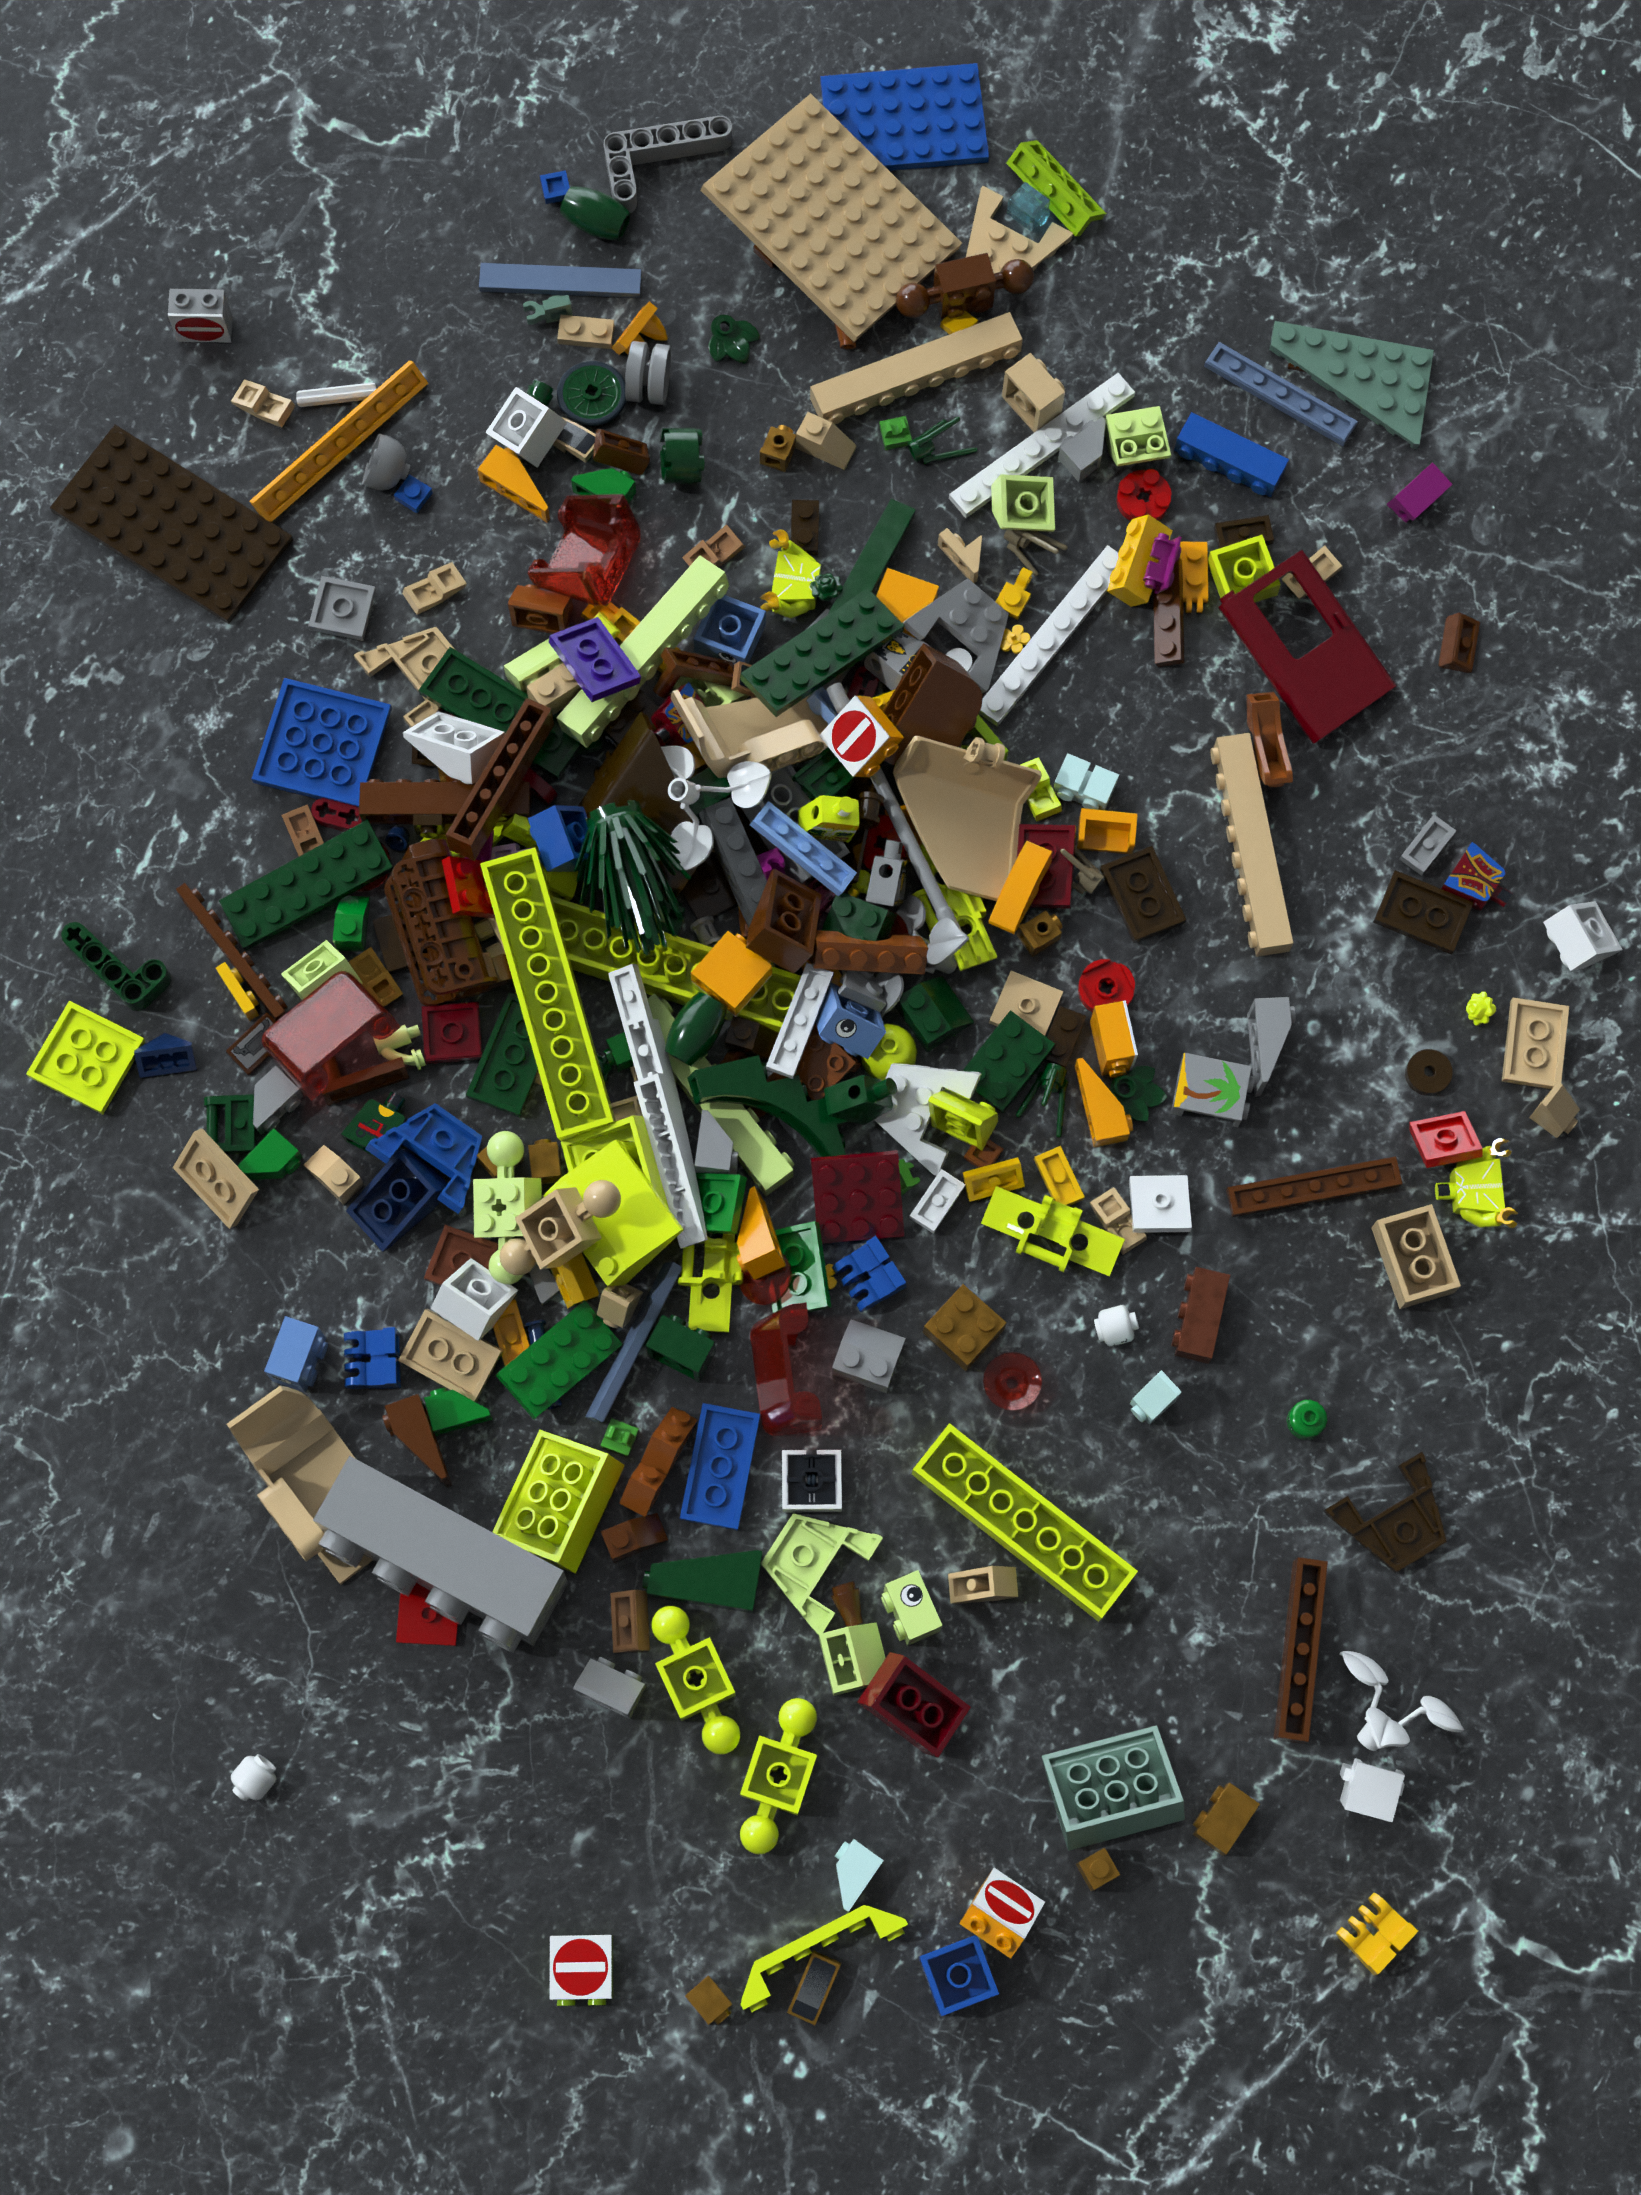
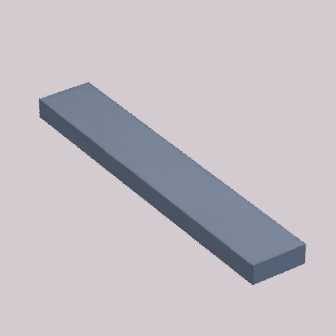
[479,263,641,298]
[1204,342,1358,446]
[585,1262,682,1422]

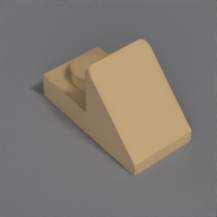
[938,528,982,583]

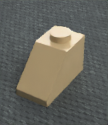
[796,412,857,470]
[1529,1082,1580,1138]
[303,1145,364,1205]
[597,1284,643,1328]
[948,1566,1018,1604]

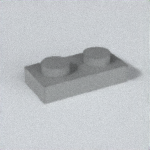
[1399,815,1456,876]

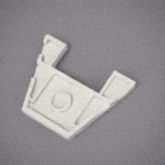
[874,1063,982,1176]

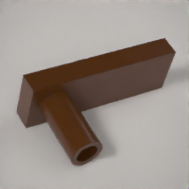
[653,647,734,698]
[318,1052,409,1105]

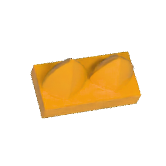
[611,301,668,355]

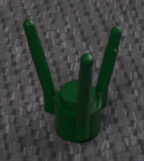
[907,417,977,465]
[1016,1063,1069,1138]

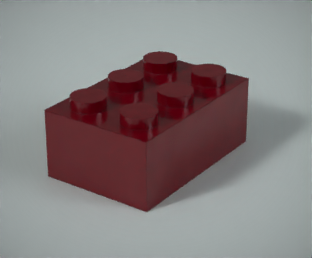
[857,1652,971,1758]

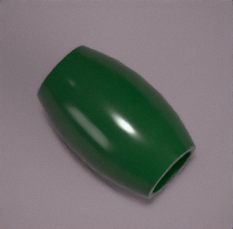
[560,186,631,241]
[665,991,727,1067]

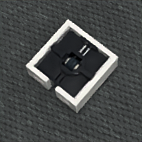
[782,1450,842,1513]

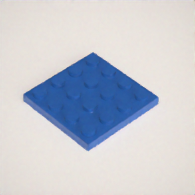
[252,678,392,807]

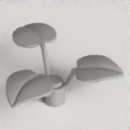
[875,895,970,1018]

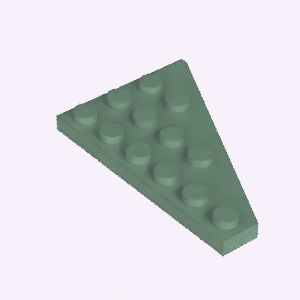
[1269,321,1434,449]

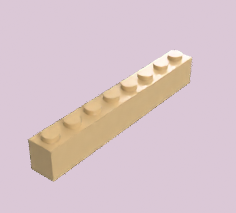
[810,312,1023,424]
[1211,733,1293,957]

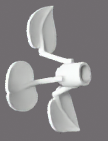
[661,746,771,871]
[1339,1651,1464,1751]

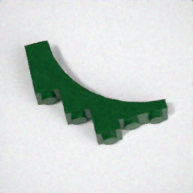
[687,1055,847,1157]

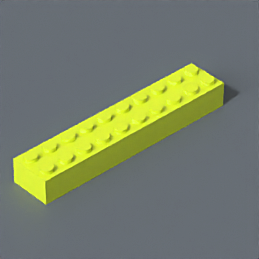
[480,847,616,1142]
[552,896,801,1033]

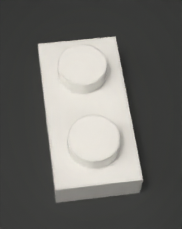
[909,1169,966,1234]

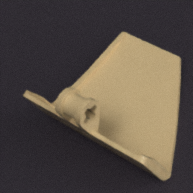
[893,736,1041,901]

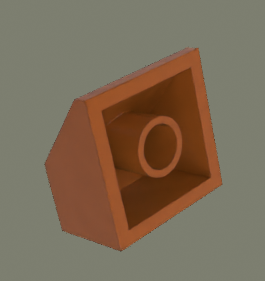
[508,584,573,634]

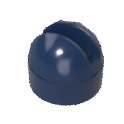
[385,826,410,851]

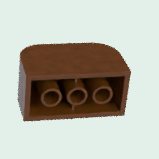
[883,643,982,766]

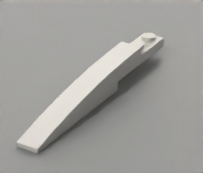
[608,964,708,1249]

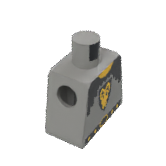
[864,632,929,690]
[866,840,909,906]

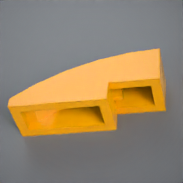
[989,841,1052,934]

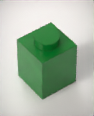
[603,1032,634,1072]

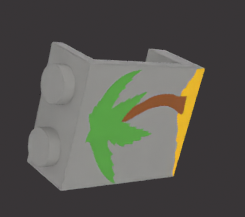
[1171,1053,1255,1128]

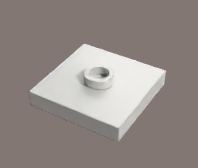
[1129,1175,1192,1233]

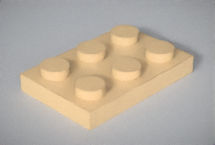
[1502,998,1569,1089]
[173,1128,259,1229]
[398,1309,504,1402]

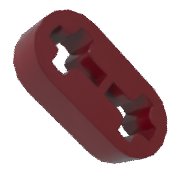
[847,665,879,701]
[522,768,558,806]
[311,798,362,832]

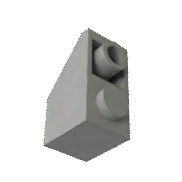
[1058,417,1106,482]
[253,1066,303,1135]

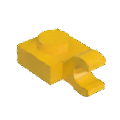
[995,567,1033,620]

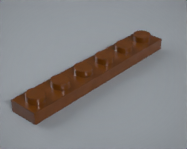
[176,883,289,1025]
[1226,1156,1402,1217]

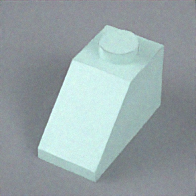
[1130,1370,1181,1425]
[835,1839,884,1912]

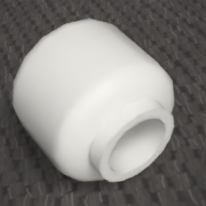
[1094,1305,1139,1346]
[231,1754,276,1801]

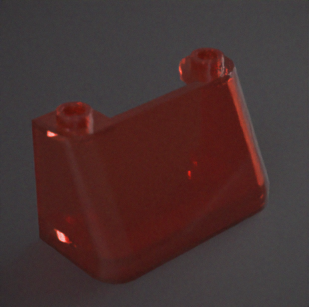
[527,494,640,606]
[262,971,401,1101]
[750,1302,822,1436]

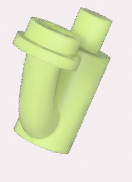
[373,1024,426,1070]

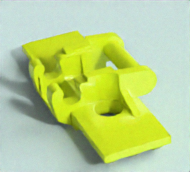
[912,844,997,971]
[981,1186,1125,1277]
[678,1234,744,1333]

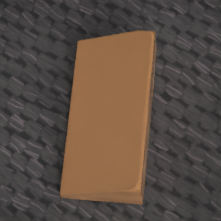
[610,1590,650,1653]

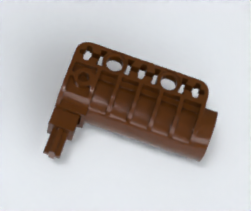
[384,839,513,1006]

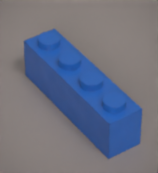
[1174,412,1289,497]

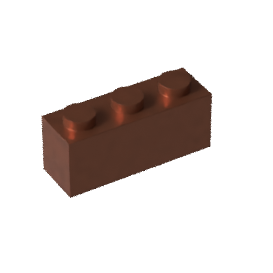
[1171,1267,1230,1364]

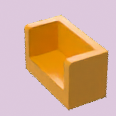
[1077,808,1137,854]

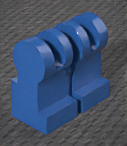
[832,1235,907,1312]
[344,1327,401,1389]

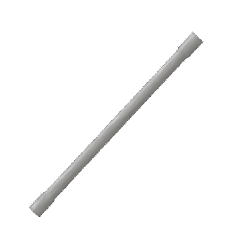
[826,682,962,930]

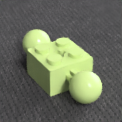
[473,1131,542,1284]

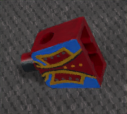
[651,682,706,747]
[1441,842,1513,910]

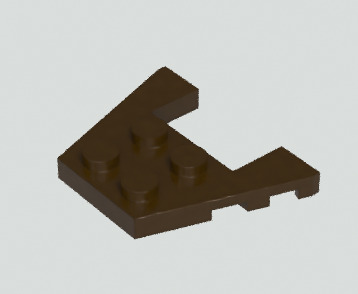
[1324,1452,1447,1573]

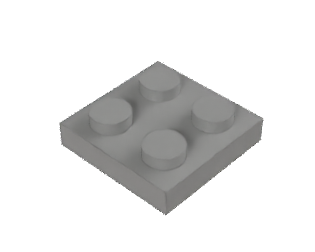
[308,576,376,641]

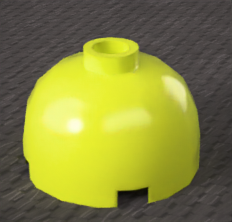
[861,1024,917,1080]

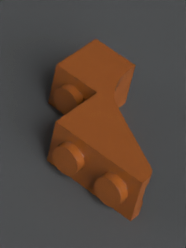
[1246,692,1293,787]
[619,1407,698,1517]

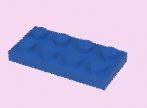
[680,1403,760,1531]

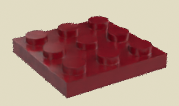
[811,1150,904,1244]

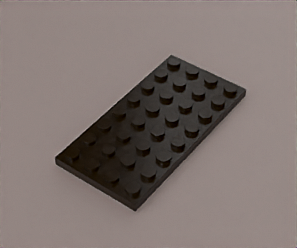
[50,424,293,624]

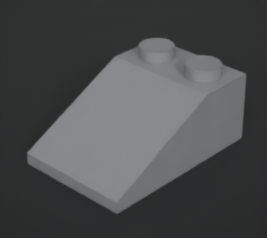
[1247,997,1295,1097]

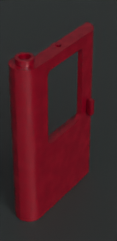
[1218,549,1397,744]

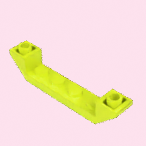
[741,1905,908,2012]

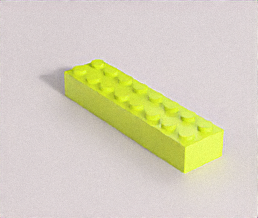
[912,1423,1138,1622]

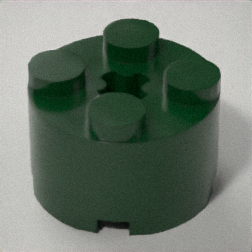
[660,428,705,484]

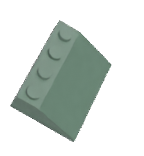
[1042,1725,1185,1851]

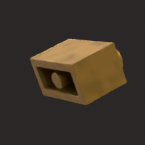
[1193,1783,1260,1856]

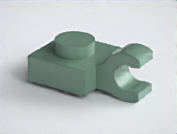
[523,295,572,325]

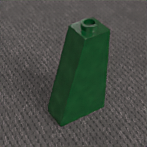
[642,1550,763,1613]

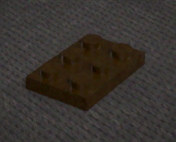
[1100,846,1186,943]
[1373,870,1474,955]

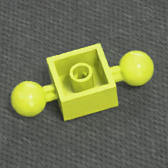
[651,1606,740,1754]
[740,1698,817,1854]

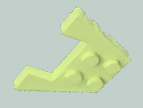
[761,1514,883,1635]

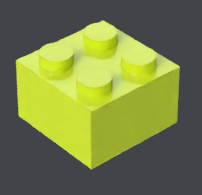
[1208,535,1281,602]

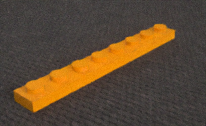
[249,361,428,522]

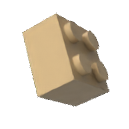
[1002,353,1065,433]

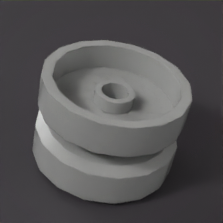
[625,341,671,405]

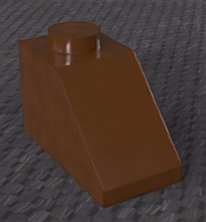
[601,1513,668,1563]

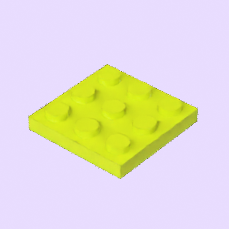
[26,1001,146,1115]

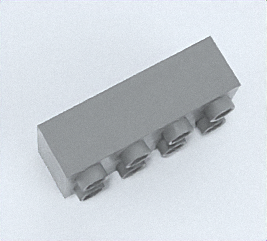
[313,1456,568,1653]

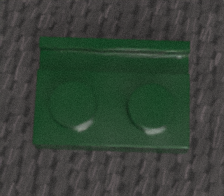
[792,747,857,801]

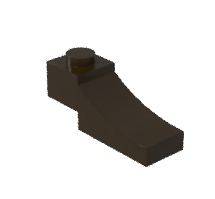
[725,1016,779,1063]

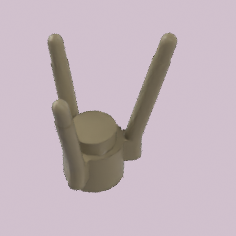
[1004,529,1068,576]
[1060,846,1105,894]

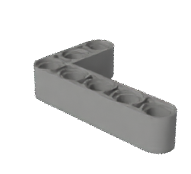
[604,116,733,213]

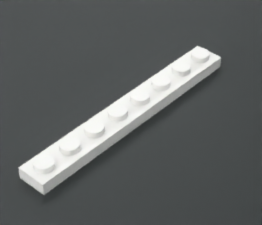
[949,373,1135,518]
[979,545,1118,727]

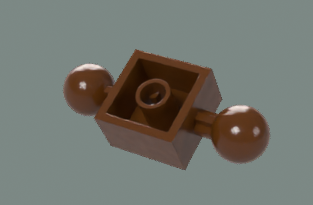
[896,253,1034,319]

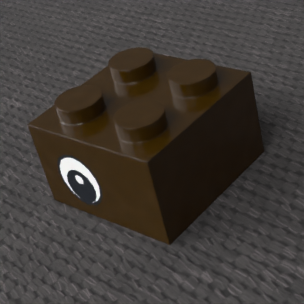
[600,688,668,750]

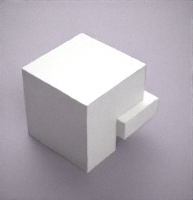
[1340,1758,1405,1822]

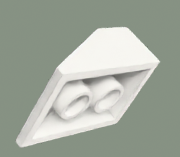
[403,711,505,784]

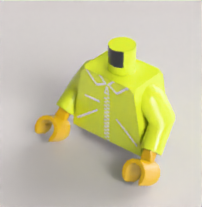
[760,529,821,618]
[1435,1138,1518,1228]

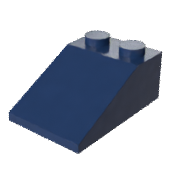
[346,1149,447,1252]

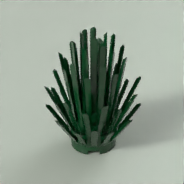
[574,800,692,955]

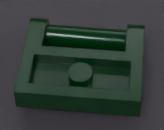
[204,1094,256,1154]

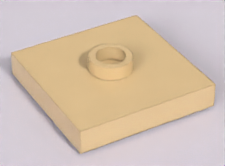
[989,971,1063,1036]

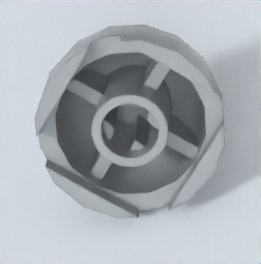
[362,434,410,491]

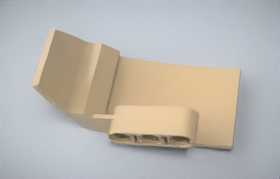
[671,689,828,778]
[227,1386,373,1585]

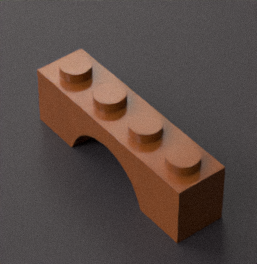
[808,930,928,974]

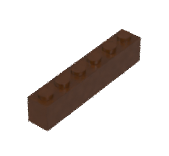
[446,698,554,861]
[359,779,532,824]
[1274,1557,1328,1744]

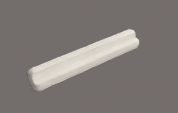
[296,383,377,407]

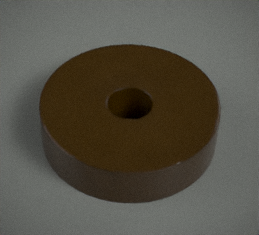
[1405,1049,1453,1096]

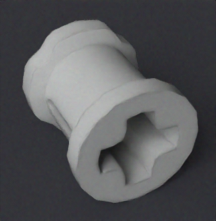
[690,916,722,947]

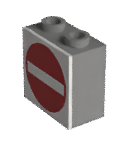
[168,289,233,343]

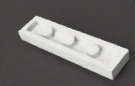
[766,963,834,1079]

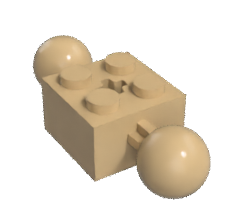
[499,1180,621,1275]

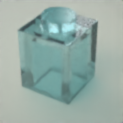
[1007,182,1050,232]

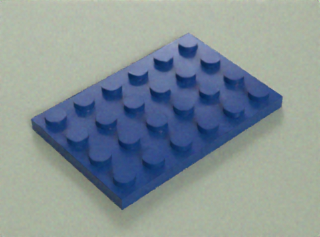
[820,63,989,171]

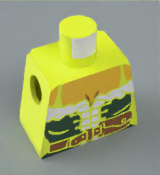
[798,795,859,842]

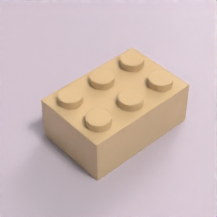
[1371,1204,1461,1309]

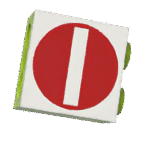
[550,1935,613,2006]

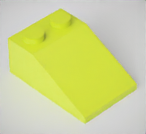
[928,1089,998,1151]

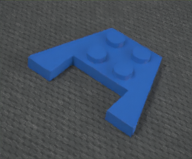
[365,1103,482,1214]

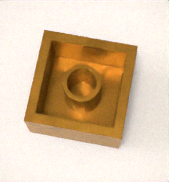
[923,1284,1007,1371]

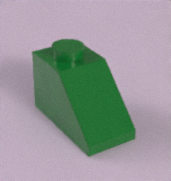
[571,468,636,518]
[333,896,370,952]
[238,1128,303,1180]
[424,1388,493,1436]

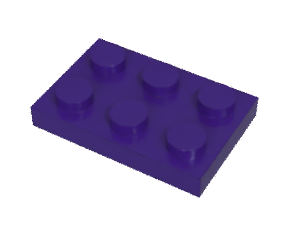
[549,617,641,702]

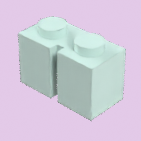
[1053,753,1119,810]

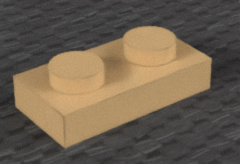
[557,315,615,349]

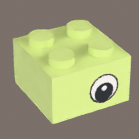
[881,1570,943,1646]

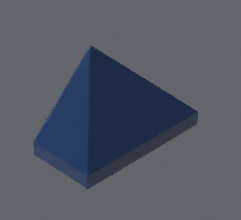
[134,1033,197,1078]

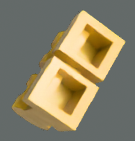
[1336,1893,1418,1976]

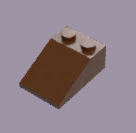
[746,869,822,973]
[382,1394,453,1487]

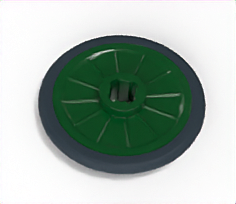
[557,361,626,426]

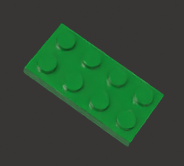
[496,1300,623,1420]

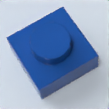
[540,170,570,204]
[394,474,433,513]

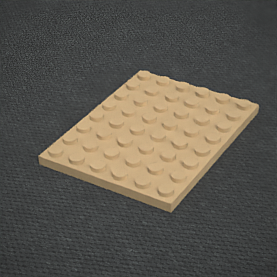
[700,93,962,342]

